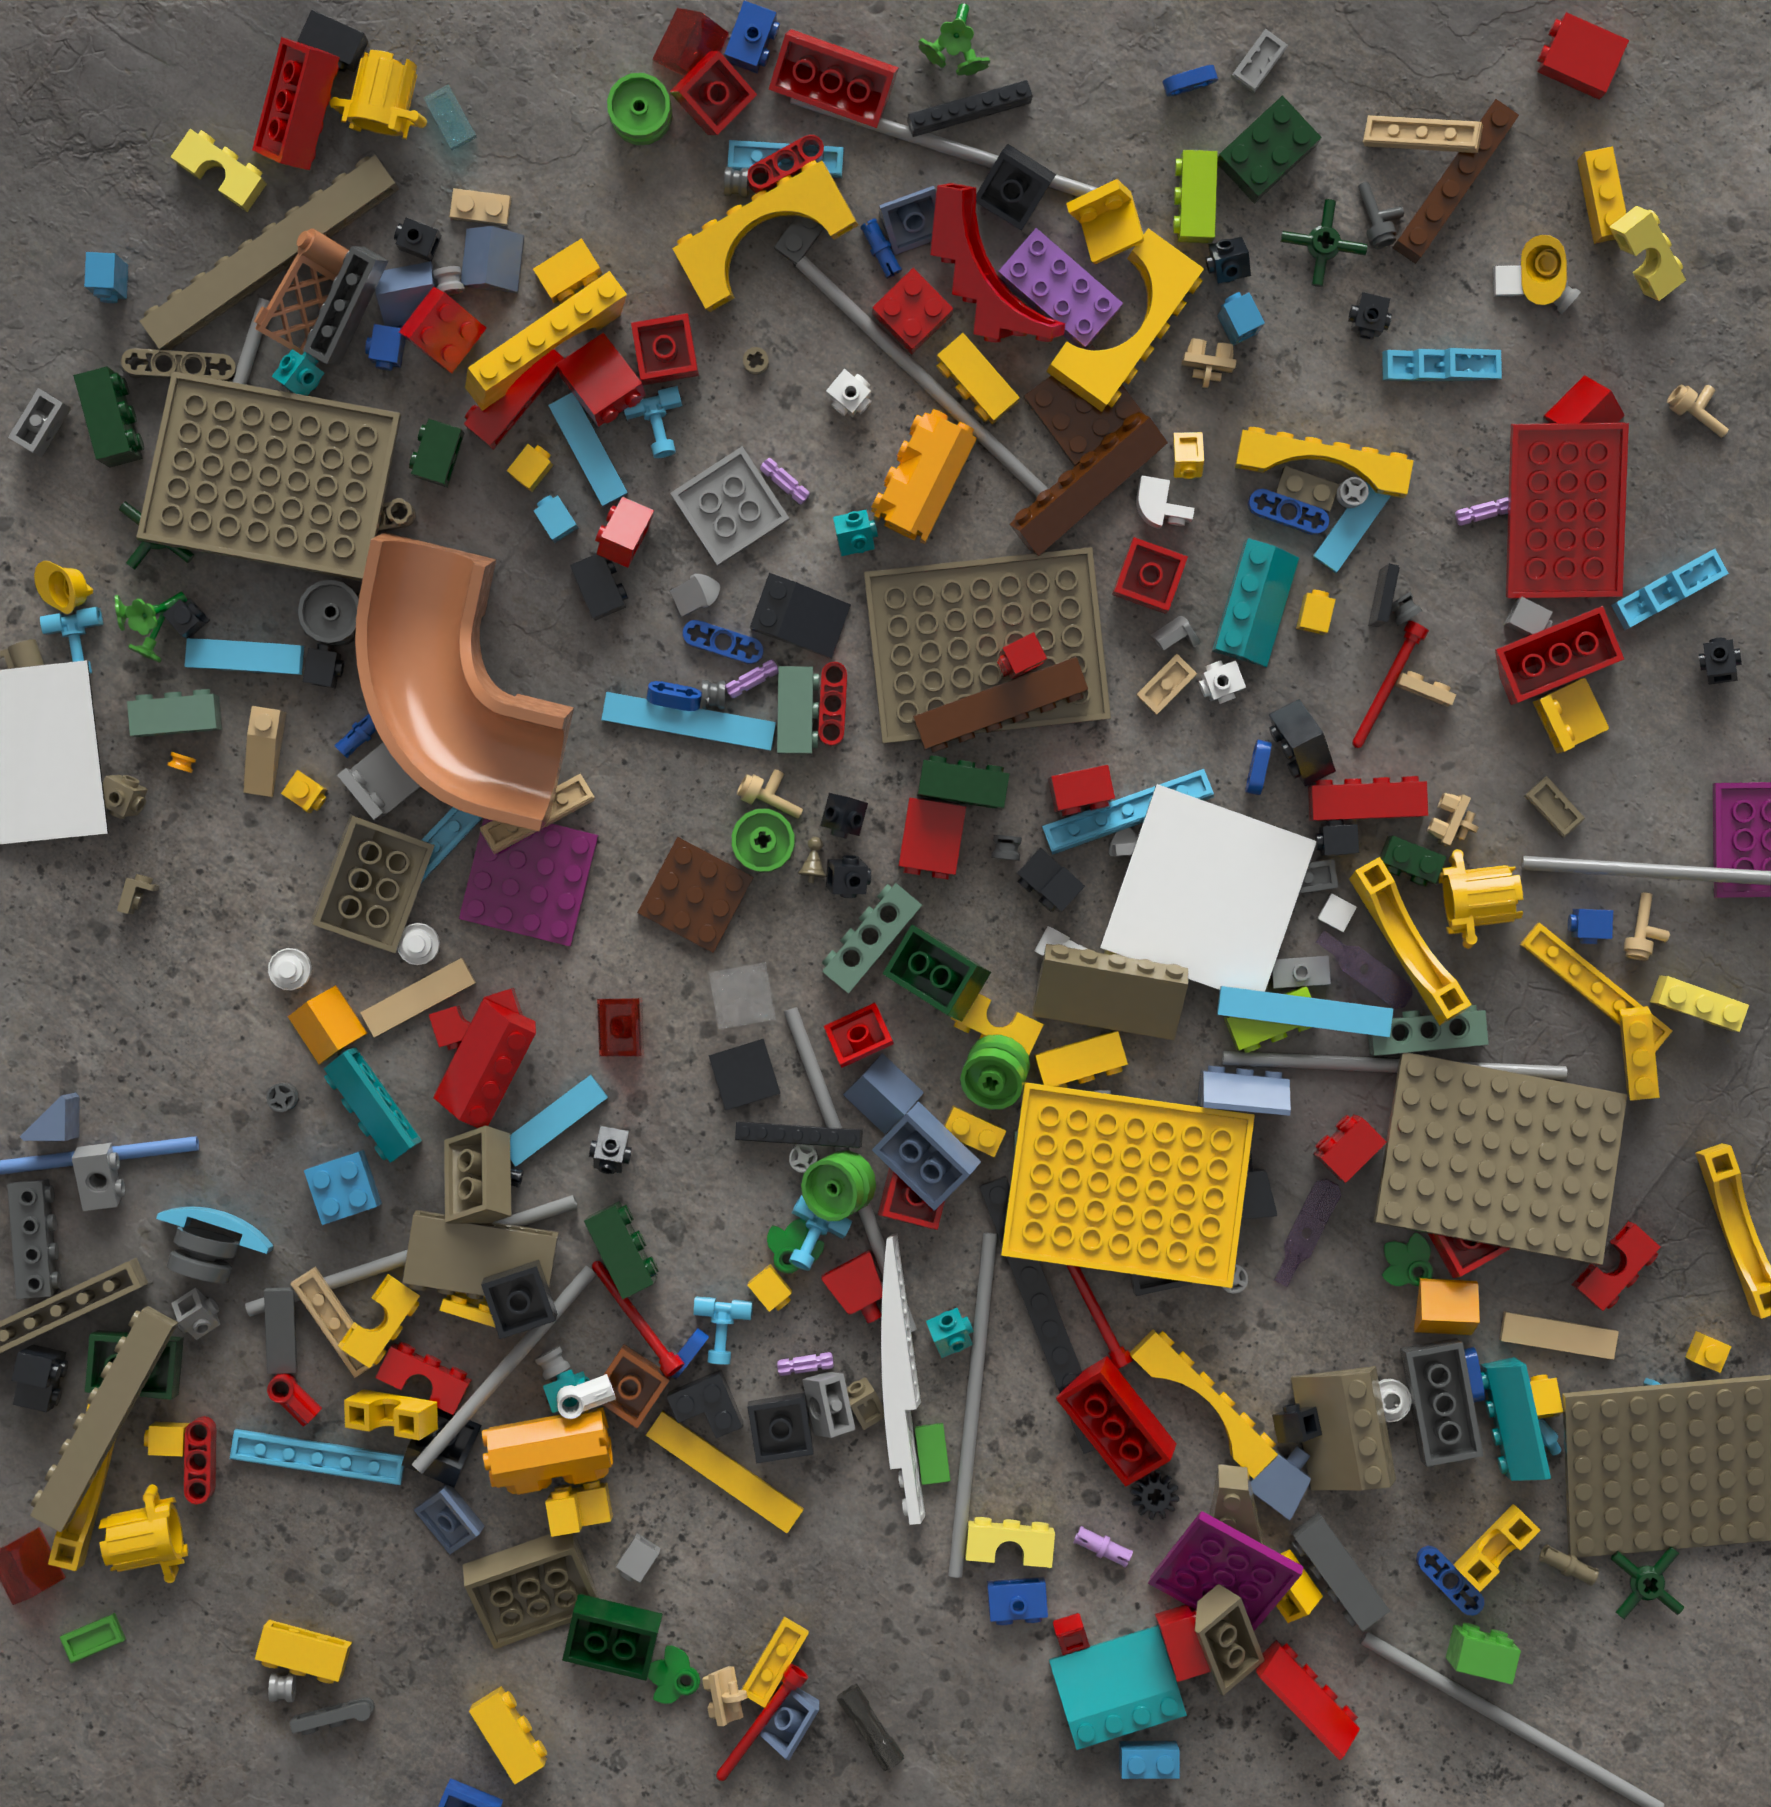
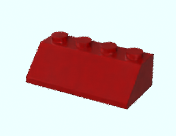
[768,29,899,128]
[252,37,340,171]
[1495,606,1624,705]
[433,998,536,1128]
[1056,1356,1177,1487]
[1255,1640,1360,1760]

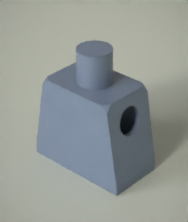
[1249,1446,1311,1520]

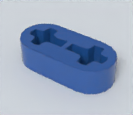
[1162,65,1218,97]
[646,681,702,711]
[1245,739,1272,795]
[672,1328,709,1379]
[1464,1347,1485,1402]

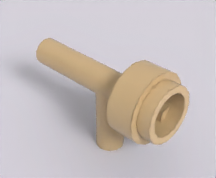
[1667,385,1729,438]
[737,769,803,819]
[1623,892,1670,960]

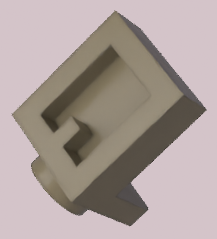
[117,874,159,914]
[847,1377,885,1430]

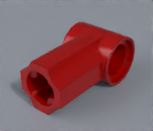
[267,1373,322,1427]

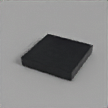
[1368,563,1400,627]
[709,1038,781,1110]

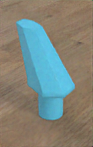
[1538,1419,1562,1455]

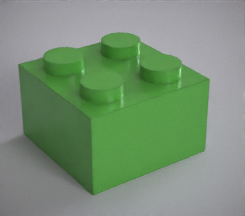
[1446,1623,1521,1685]

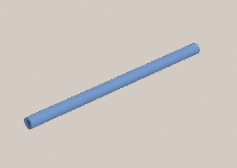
[0,1136,199,1175]

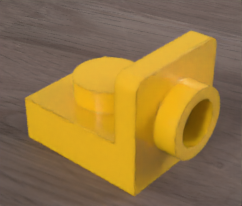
[1173,432,1204,479]
[281,770,327,813]

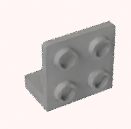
[337,742,420,821]

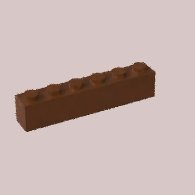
[1392,99,1519,264]
[1009,411,1168,556]
[913,657,1088,753]

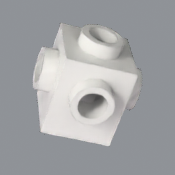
[826,369,872,417]
[1199,660,1246,704]

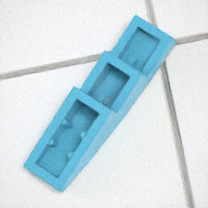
[1382,348,1502,381]
[1611,549,1729,630]
[185,638,304,675]

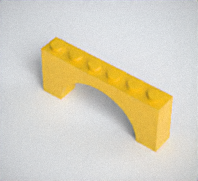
[672,160,859,312]
[1046,228,1204,412]
[465,271,627,411]

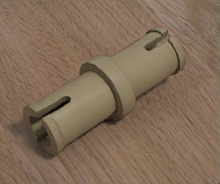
[1539,1544,1599,1586]

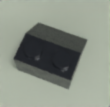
[402,1408,482,1488]

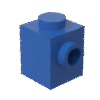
[365,324,406,371]
[1568,909,1613,944]

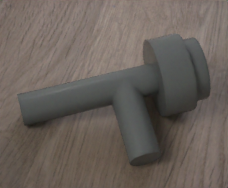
[1358,182,1404,249]

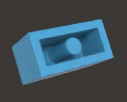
[84,252,128,303]
[1217,292,1265,346]
[1119,1741,1180,1779]

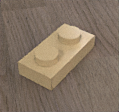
[450,188,511,227]
[1136,654,1197,715]
[1394,671,1456,707]

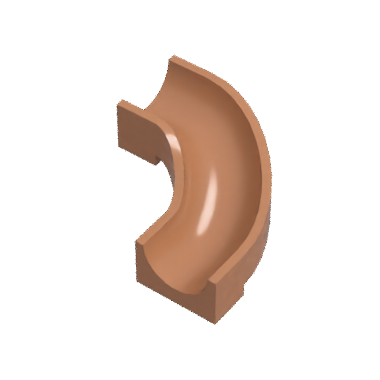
[355,532,574,832]

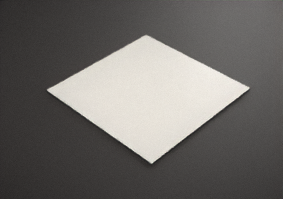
[0,660,109,844]
[1100,784,1317,992]

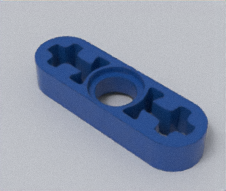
[1248,489,1329,535]
[683,620,764,664]
[1416,1546,1484,1616]

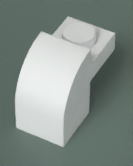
[1136,476,1195,529]

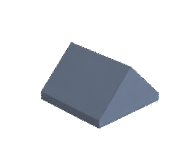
[879,186,936,255]
[461,226,524,293]
[376,261,436,327]
[843,1053,924,1134]
[20,1092,80,1141]
[414,1484,485,1555]
[759,1679,819,1760]

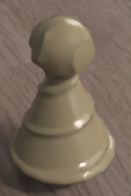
[798,837,826,883]

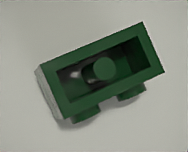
[409,418,465,488]
[1379,836,1446,887]

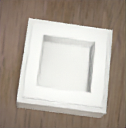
[1493,265,1524,296]
[1317,893,1357,932]

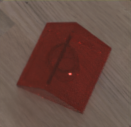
[652,8,729,76]
[597,997,644,1056]
[0,1527,65,1605]

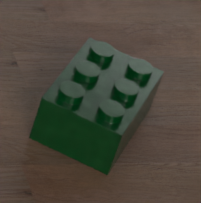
[1217,95,1322,204]
[73,366,144,468]
[917,755,1010,810]
[883,925,991,1022]
[584,1201,659,1300]
[85,1330,184,1400]
[562,1594,663,1681]

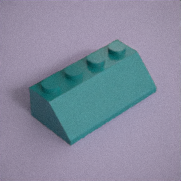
[1212,538,1299,668]
[324,1048,422,1163]
[1481,1357,1551,1481]

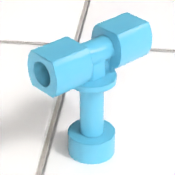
[624,386,682,458]
[40,607,103,674]
[789,1195,852,1271]
[693,1296,753,1364]

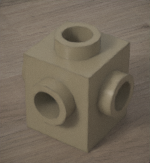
[103,774,148,819]

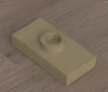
[1524,776,1585,838]

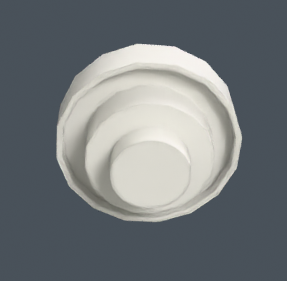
[397,923,440,965]
[268,948,312,990]
[1379,1378,1412,1422]

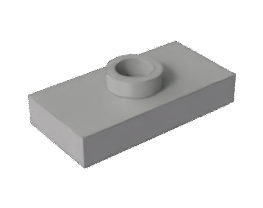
[1231,29,1289,94]
[1271,956,1331,988]

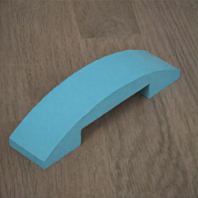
[156,1207,274,1254]

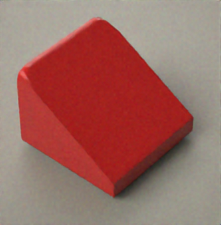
[1053,1613,1090,1655]

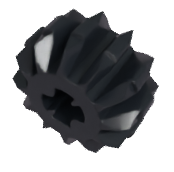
[1130,1470,1180,1520]

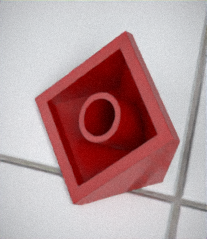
[1543,375,1625,423]
[824,1002,894,1068]

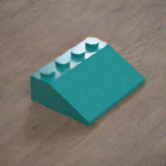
[1049,1625,1187,1750]

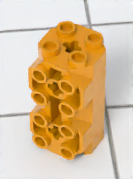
[871,409,977,544]
[482,1407,613,1495]

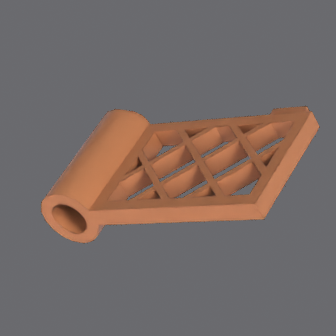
[254,228,349,355]

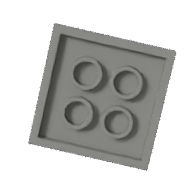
[670,446,790,566]

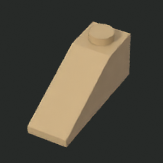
[243,706,286,797]

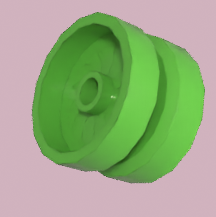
[607,73,672,145]
[732,809,795,872]
[960,1035,1030,1109]
[801,1150,876,1221]

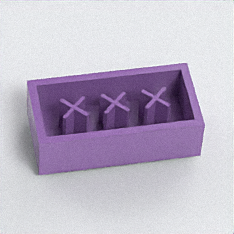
[998,228,1123,350]

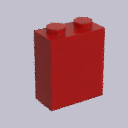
[1537,12,1629,100]
[556,332,646,427]
[898,797,966,880]

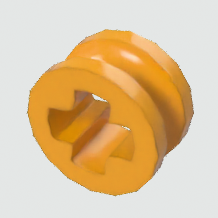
[167,752,196,773]

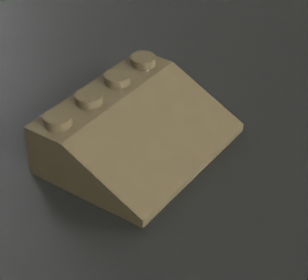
[311,814,435,953]
[1291,1366,1396,1491]
[463,1533,599,1649]

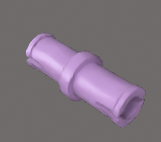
[1073,1526,1133,1568]

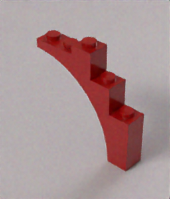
[930,183,1065,343]

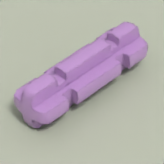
[760,458,810,504]
[1455,497,1509,526]
[726,660,778,698]
[777,1352,834,1376]

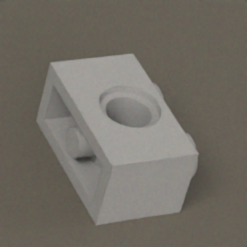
[8,388,71,457]
[72,1143,125,1211]
[802,1371,855,1438]

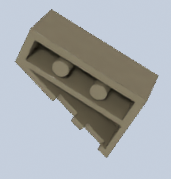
[1209,1464,1264,1545]

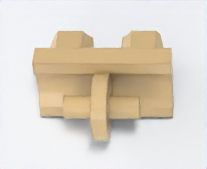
[1181,338,1236,388]
[1426,793,1479,846]
[702,1666,748,1726]

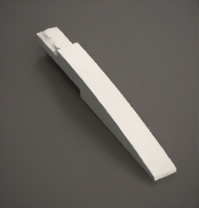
[881,1233,925,1525]

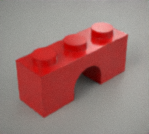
[997,632,1047,680]
[429,988,523,1051]
[1571,1221,1661,1311]
[375,1342,472,1415]

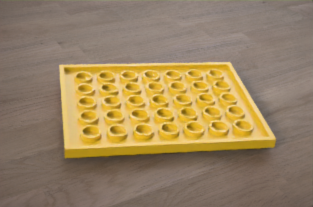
[1001,1082,1255,1288]

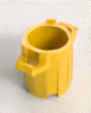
[330,50,427,140]
[1438,849,1523,949]
[99,1484,188,1583]

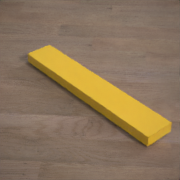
[1520,923,1673,1052]
[646,1410,804,1533]

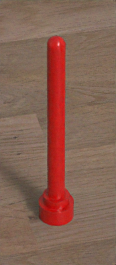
[1352,620,1429,748]
[592,1261,685,1378]
[1066,1265,1133,1369]
[716,1664,808,1781]

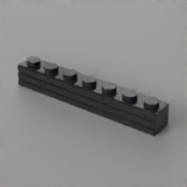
[907,80,1033,137]
[735,1121,863,1148]

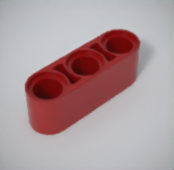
[747,135,824,194]
[818,662,847,746]
[184,1416,217,1505]

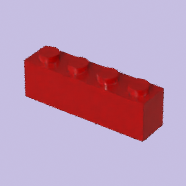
[464,349,564,450]
[1308,776,1428,821]

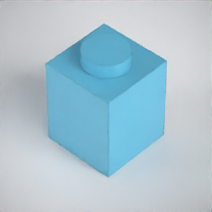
[534,495,579,543]

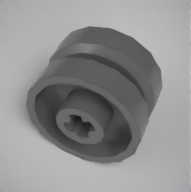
[297,579,360,647]
[167,1226,239,1283]

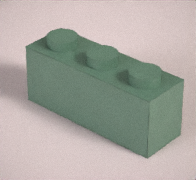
[777,666,819,755]
[127,689,222,737]

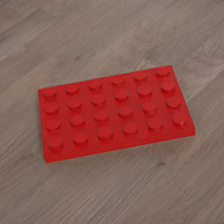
[1506,422,1629,598]

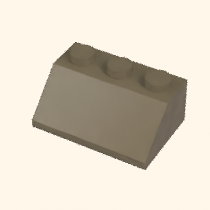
[444,1126,511,1224]
[1195,1584,1265,1696]

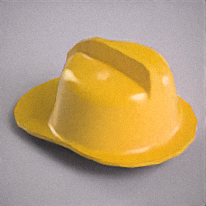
[1521,235,1567,305]
[34,560,93,614]

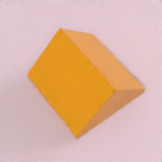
[288,985,368,1065]
[1414,1278,1480,1335]

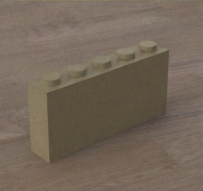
[1033,944,1188,1040]
[402,1210,559,1299]

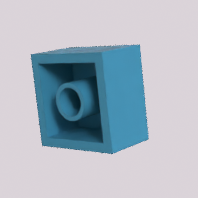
[304,1150,382,1225]

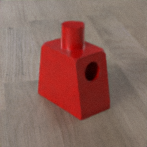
[821,1249,883,1324]

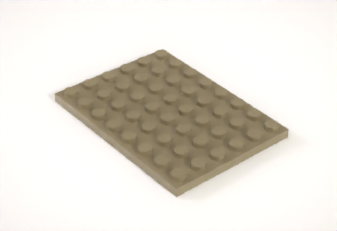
[136,371,401,581]
[864,547,1111,744]
[1374,1052,1627,1265]
[1562,1375,1771,1558]

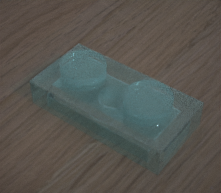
[424,84,477,151]

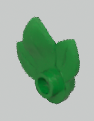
[767,1218,824,1274]
[1382,1232,1433,1286]
[648,1645,700,1704]

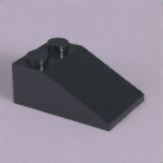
[750,573,851,659]

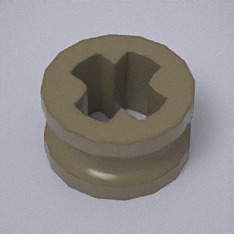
[743,347,769,375]

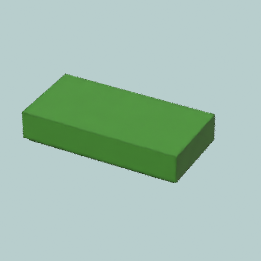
[915,1423,950,1485]
[60,1613,126,1664]

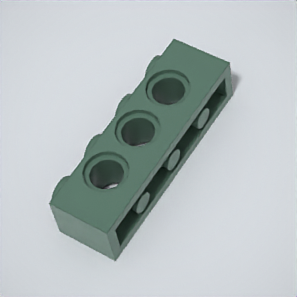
[822,883,922,994]
[1368,1005,1489,1056]

